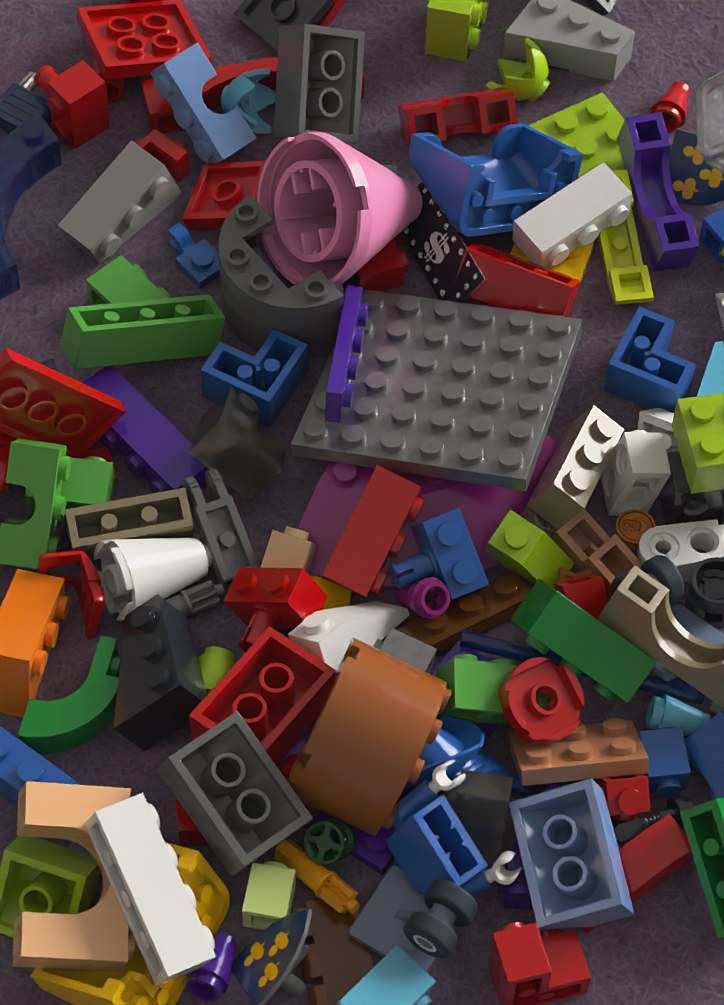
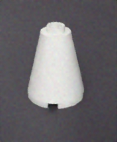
[94,537,212,621]

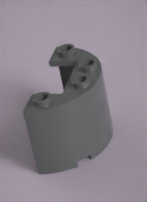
[219,195,344,359]

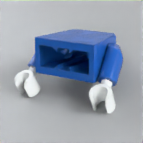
[387,760,522,896]

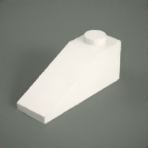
[288,601,410,672]

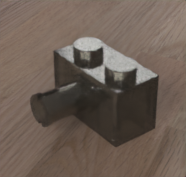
[447,769,513,870]

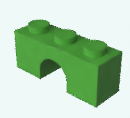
[0,438,71,569]

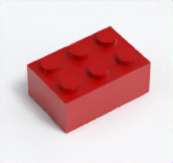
[189,626,336,765]

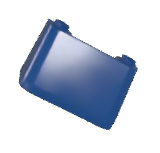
[408,123,583,237]

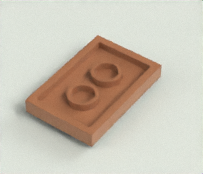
[508,718,649,786]

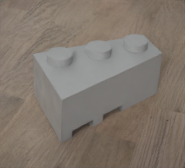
[503,0,635,81]

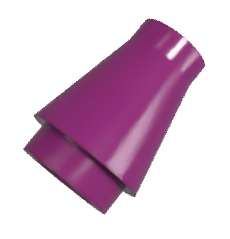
[397,578,450,619]

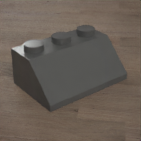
[273,24,365,143]
[157,711,313,877]

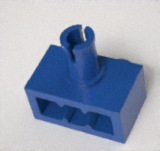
[390,508,489,600]

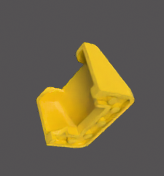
[31,842,230,1005]

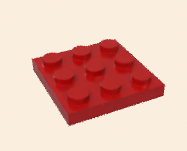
[76,0,212,80]

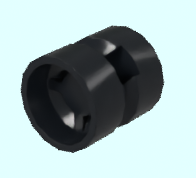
[684,557,724,629]

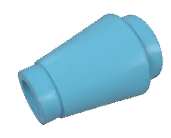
[645,694,710,737]

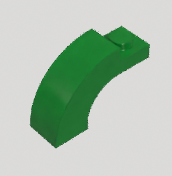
[18,636,121,754]

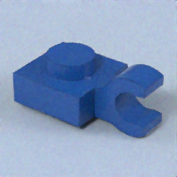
[167,223,220,289]

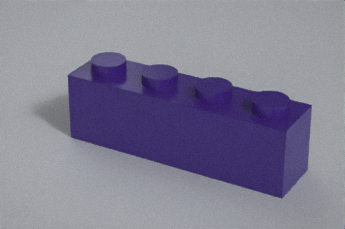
[82,365,212,493]

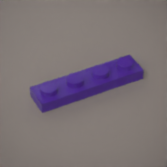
[325,286,369,423]

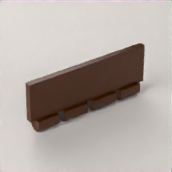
[289,897,374,1005]

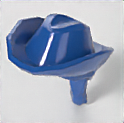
[402,716,532,795]

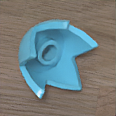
[221,68,276,134]

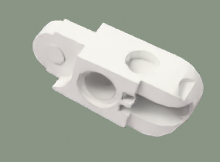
[637,519,724,582]

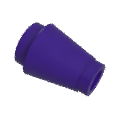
[186,932,237,1001]

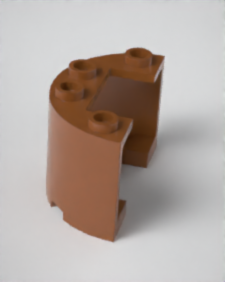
[286,637,452,836]

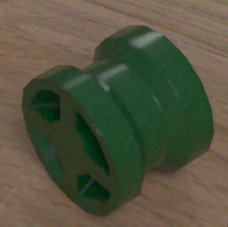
[304,817,357,864]

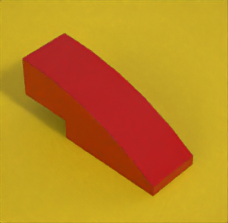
[583,814,693,933]

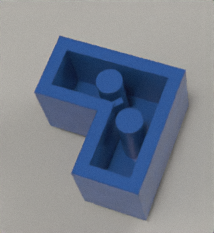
[604,306,696,413]
[201,329,308,428]

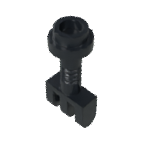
[612,795,694,841]

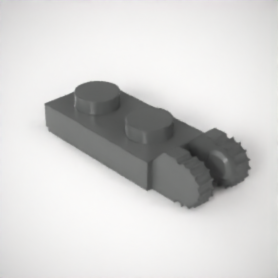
[182,468,260,585]

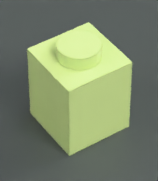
[242,861,296,930]

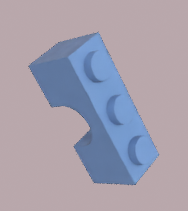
[150,43,257,163]

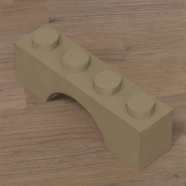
[597,565,724,708]

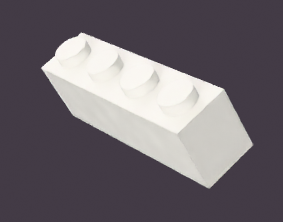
[84,793,216,986]

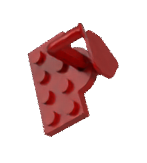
[0,348,126,495]

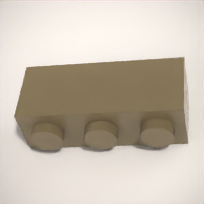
[527,405,624,530]
[65,488,193,559]

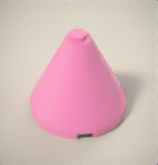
[257,132,422,286]

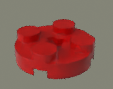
[498,657,584,744]

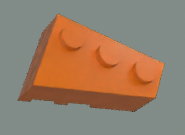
[0,569,71,717]

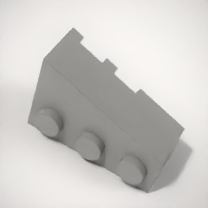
[58,140,182,263]

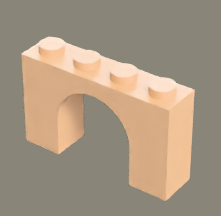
[13,781,135,972]

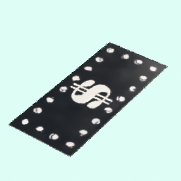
[402,181,485,303]

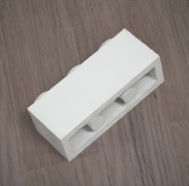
[512,162,632,268]

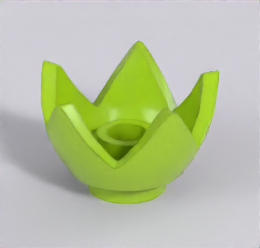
[485,37,550,102]

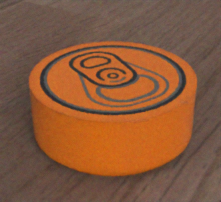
[615,509,656,550]

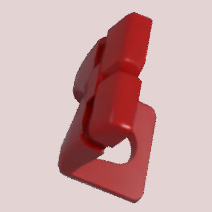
[36,550,106,640]

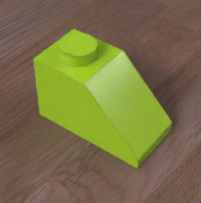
[484,510,574,588]

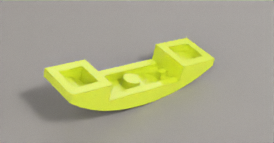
[597,169,654,305]

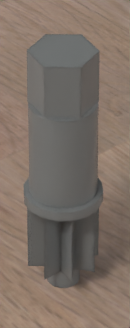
[166,580,225,618]

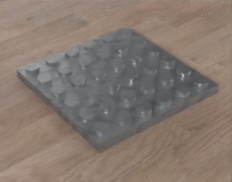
[291,289,582,491]

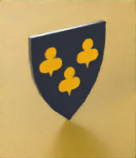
[669,128,724,206]
[231,909,312,1005]

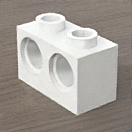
[600,430,671,516]

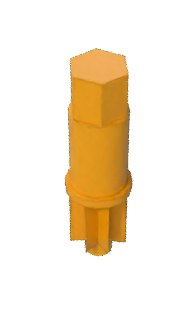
[273,839,360,915]

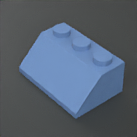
[509,778,635,930]

